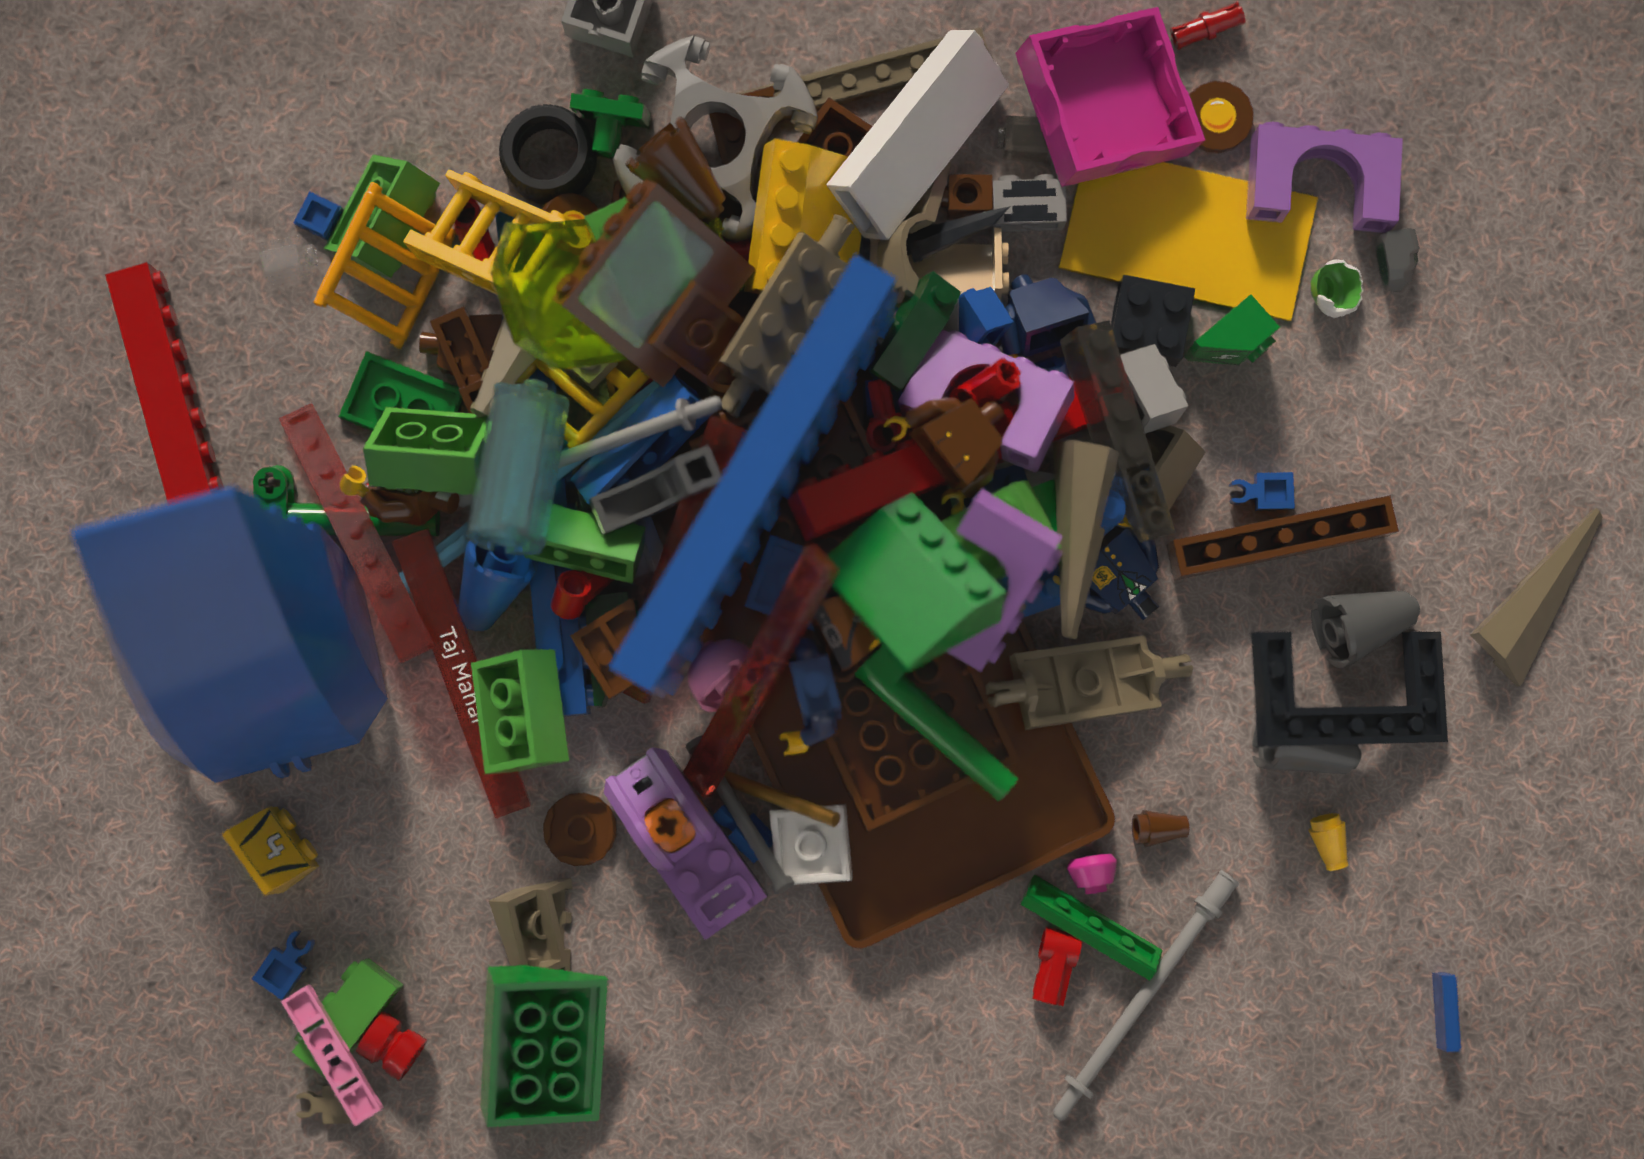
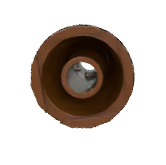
[625,116,726,223]

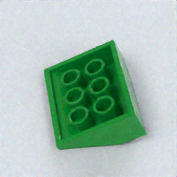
[817,492,1006,672]
[480,965,608,1127]

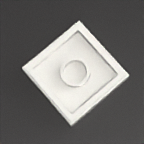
[770,804,853,885]

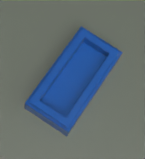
[1432,972,1461,1052]

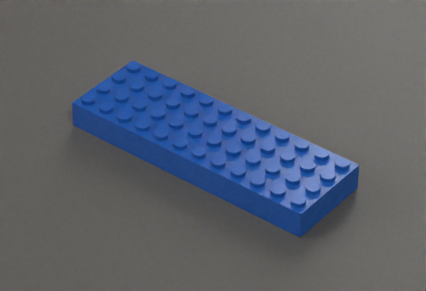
[609,255,899,699]

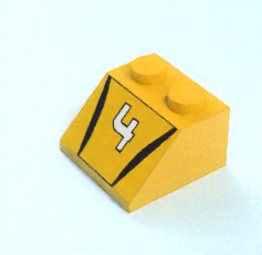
[221,807,319,896]

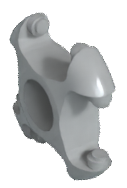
[613,35,818,243]

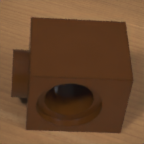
[940,174,993,219]

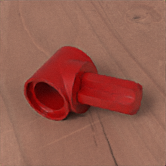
[866,379,910,452]

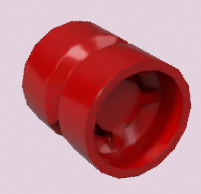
[356,1011,428,1081]

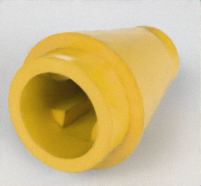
[1308,813,1348,871]

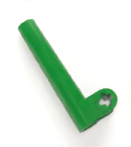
[253,465,440,536]
[854,645,1018,801]

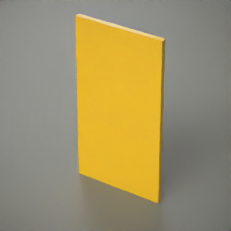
[1059,162,1318,321]

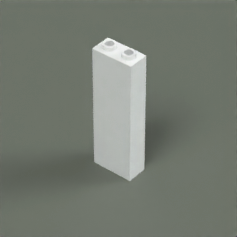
[826,30,1009,240]

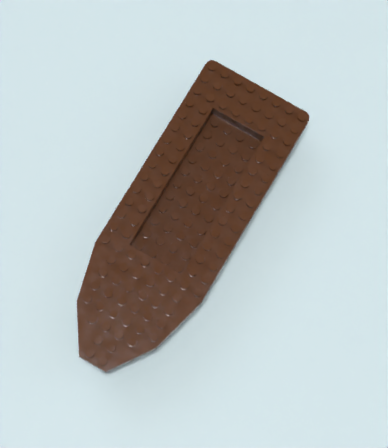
[595,180,1115,949]

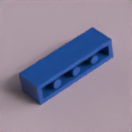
[571,374,713,506]

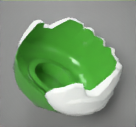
[1310,260,1363,318]

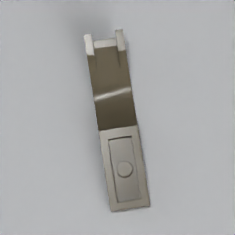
[876,162,952,301]

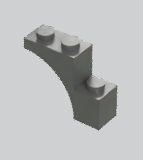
[589,445,722,535]

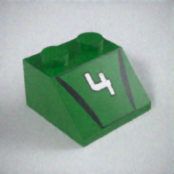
[1183,294,1280,365]

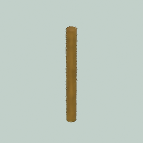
[721,769,841,827]

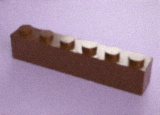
[1166,495,1399,581]

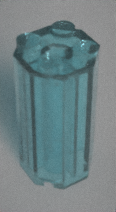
[465,379,570,555]

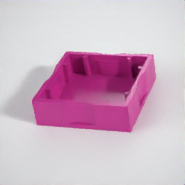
[1015,7,1205,187]

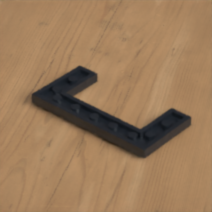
[1251,631,1448,747]

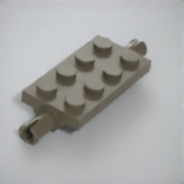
[720,214,855,418]
[986,635,1193,730]

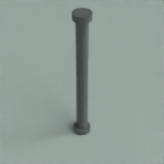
[685,735,795,895]

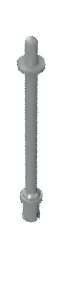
[459,397,722,508]
[1053,870,1240,1120]

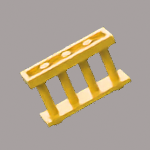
[403,169,578,311]

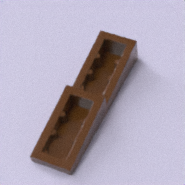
[430,306,523,453]

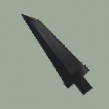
[906,206,1011,263]

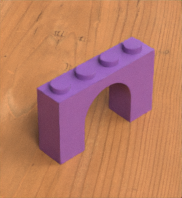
[1246,122,1403,233]
[898,329,1074,473]
[947,489,1062,672]

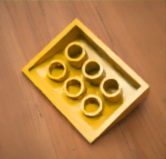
[744,139,861,294]

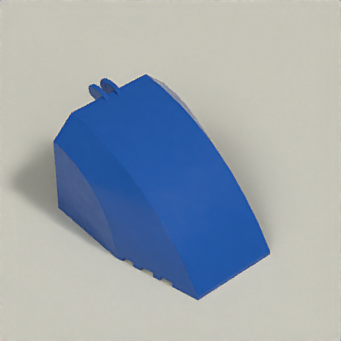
[71,486,388,783]

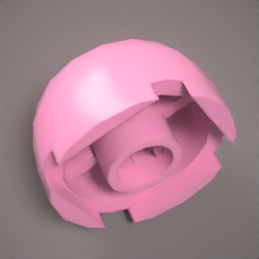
[687,639,764,712]

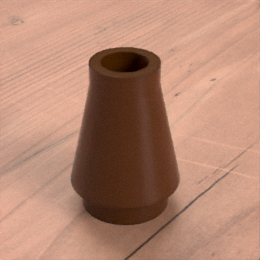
[1132,810,1190,847]

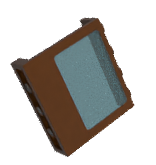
[552,179,756,387]

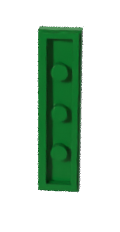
[1020,875,1163,981]

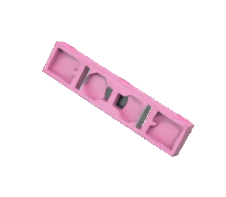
[281,984,383,1126]

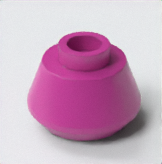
[1067,853,1117,895]

